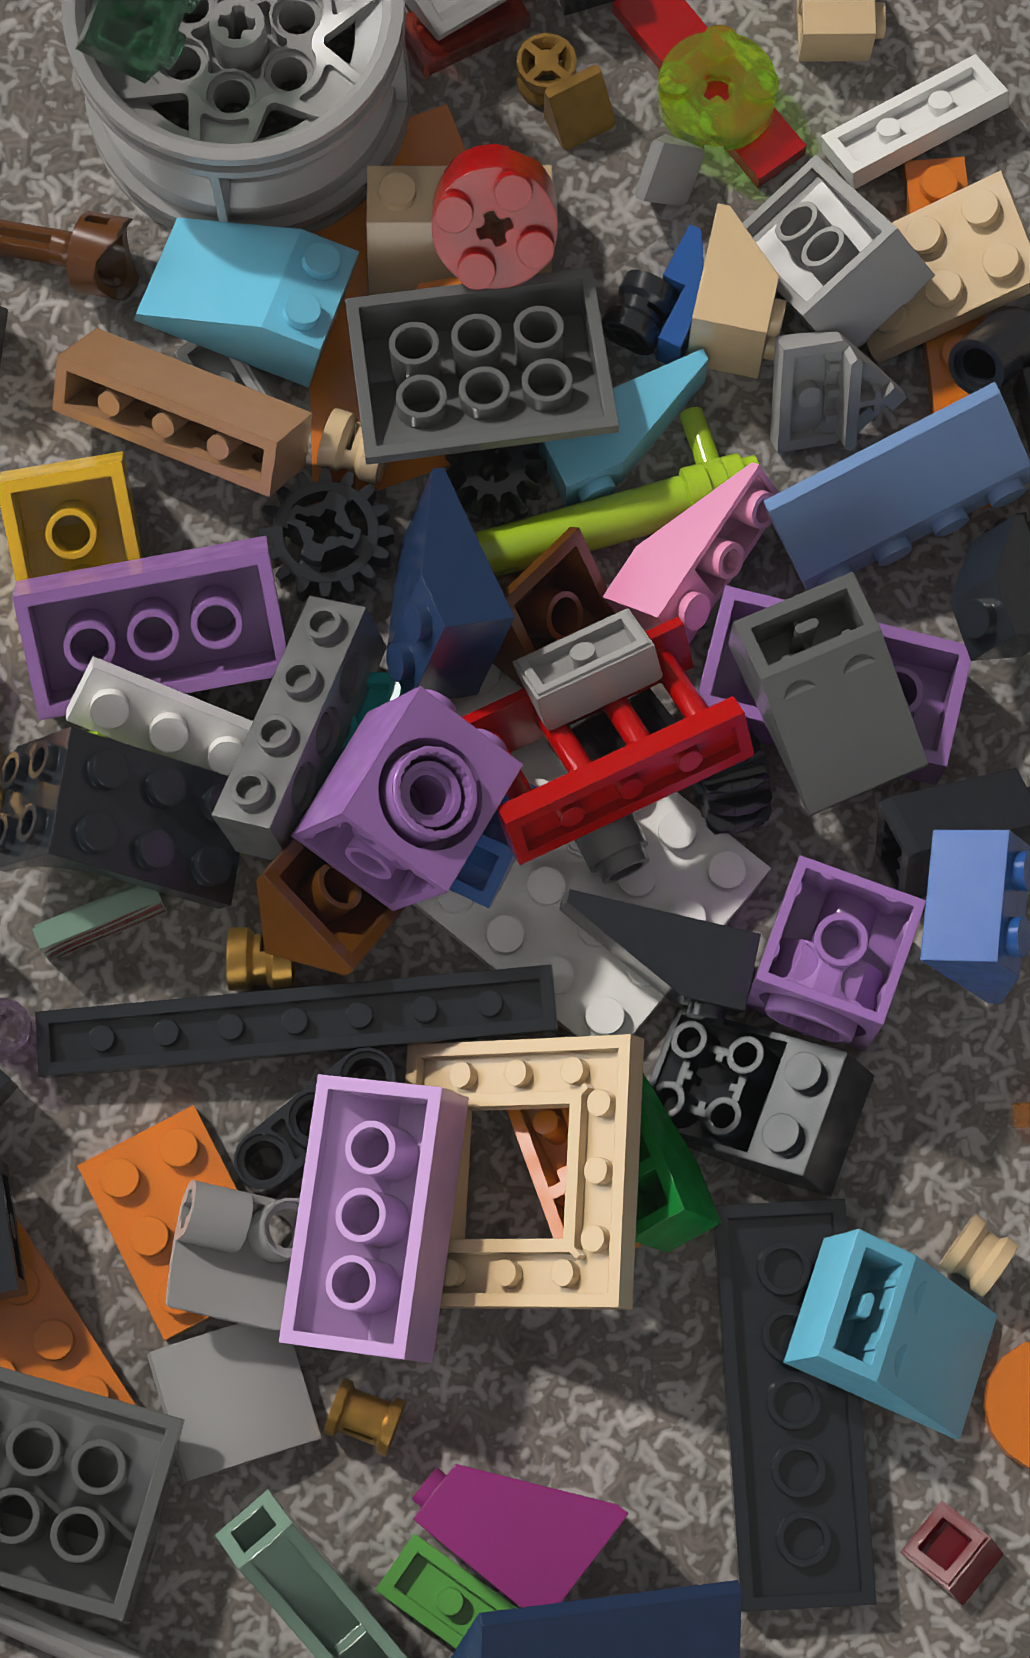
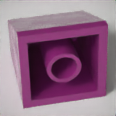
[412,1464,629,1607]

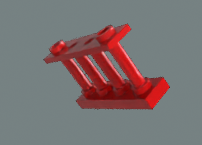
[462,617,754,865]

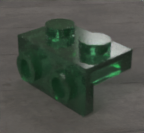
[76,0,199,84]

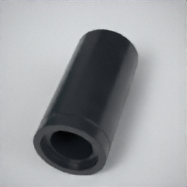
[948,294,1030,394]

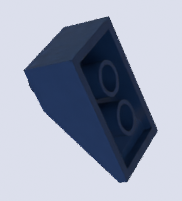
[386,467,515,699]

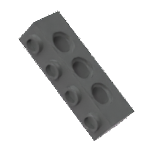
[212,596,387,860]

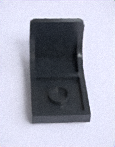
[0,727,240,909]

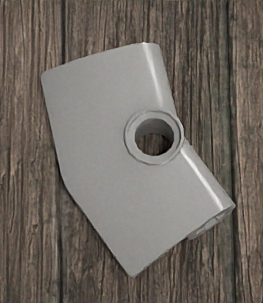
[166,1179,300,1331]

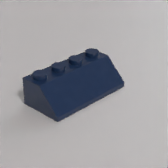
[451,1580,742,1658]

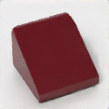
[900,1501,1003,1605]

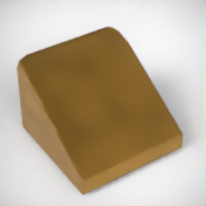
[544,64,615,150]

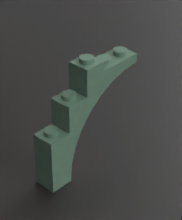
[215,1490,411,1658]

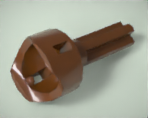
[0,211,139,301]

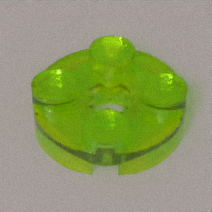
[657,25,779,151]

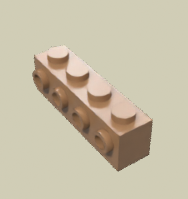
[52,328,313,497]

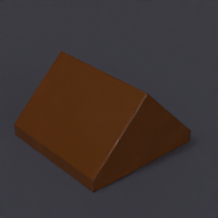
[493,527,616,688]
[256,838,405,975]

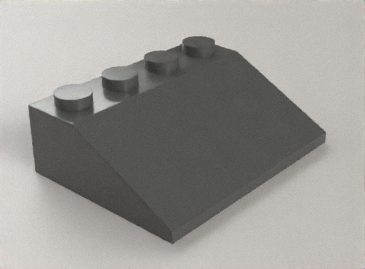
[345,267,619,465]
[0,1367,185,1622]

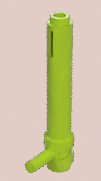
[475,407,759,578]

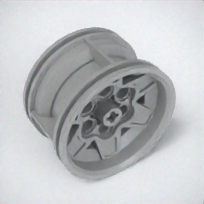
[61,0,411,234]

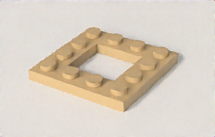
[405,1034,644,1310]

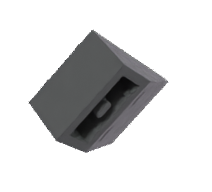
[728,572,928,817]

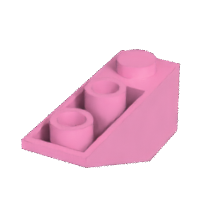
[603,462,779,644]

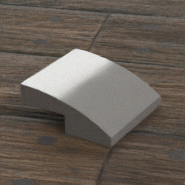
[147,1323,322,1483]

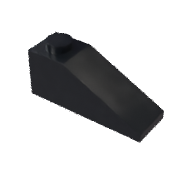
[559,889,761,1024]

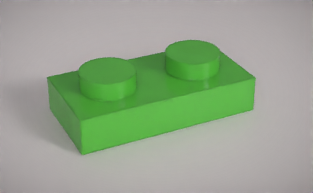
[375,1533,518,1649]

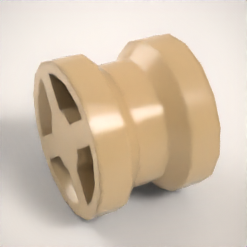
[938,1214,1020,1298]

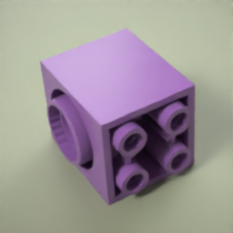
[291,686,523,911]
[746,855,926,1051]

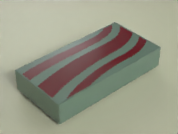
[32,885,168,961]

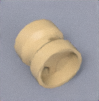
[317,408,388,485]

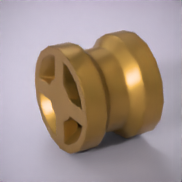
[516,33,577,108]

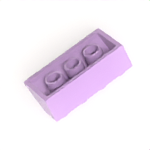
[279,1074,469,1364]

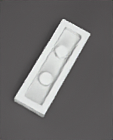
[821,54,1009,189]
[66,656,253,776]

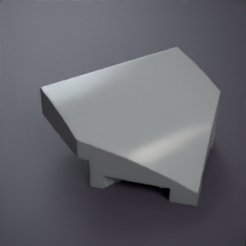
[770,332,907,453]

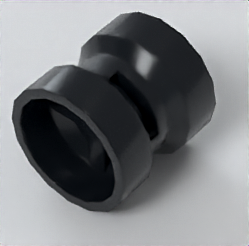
[601,269,680,355]

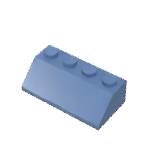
[763,382,1030,591]

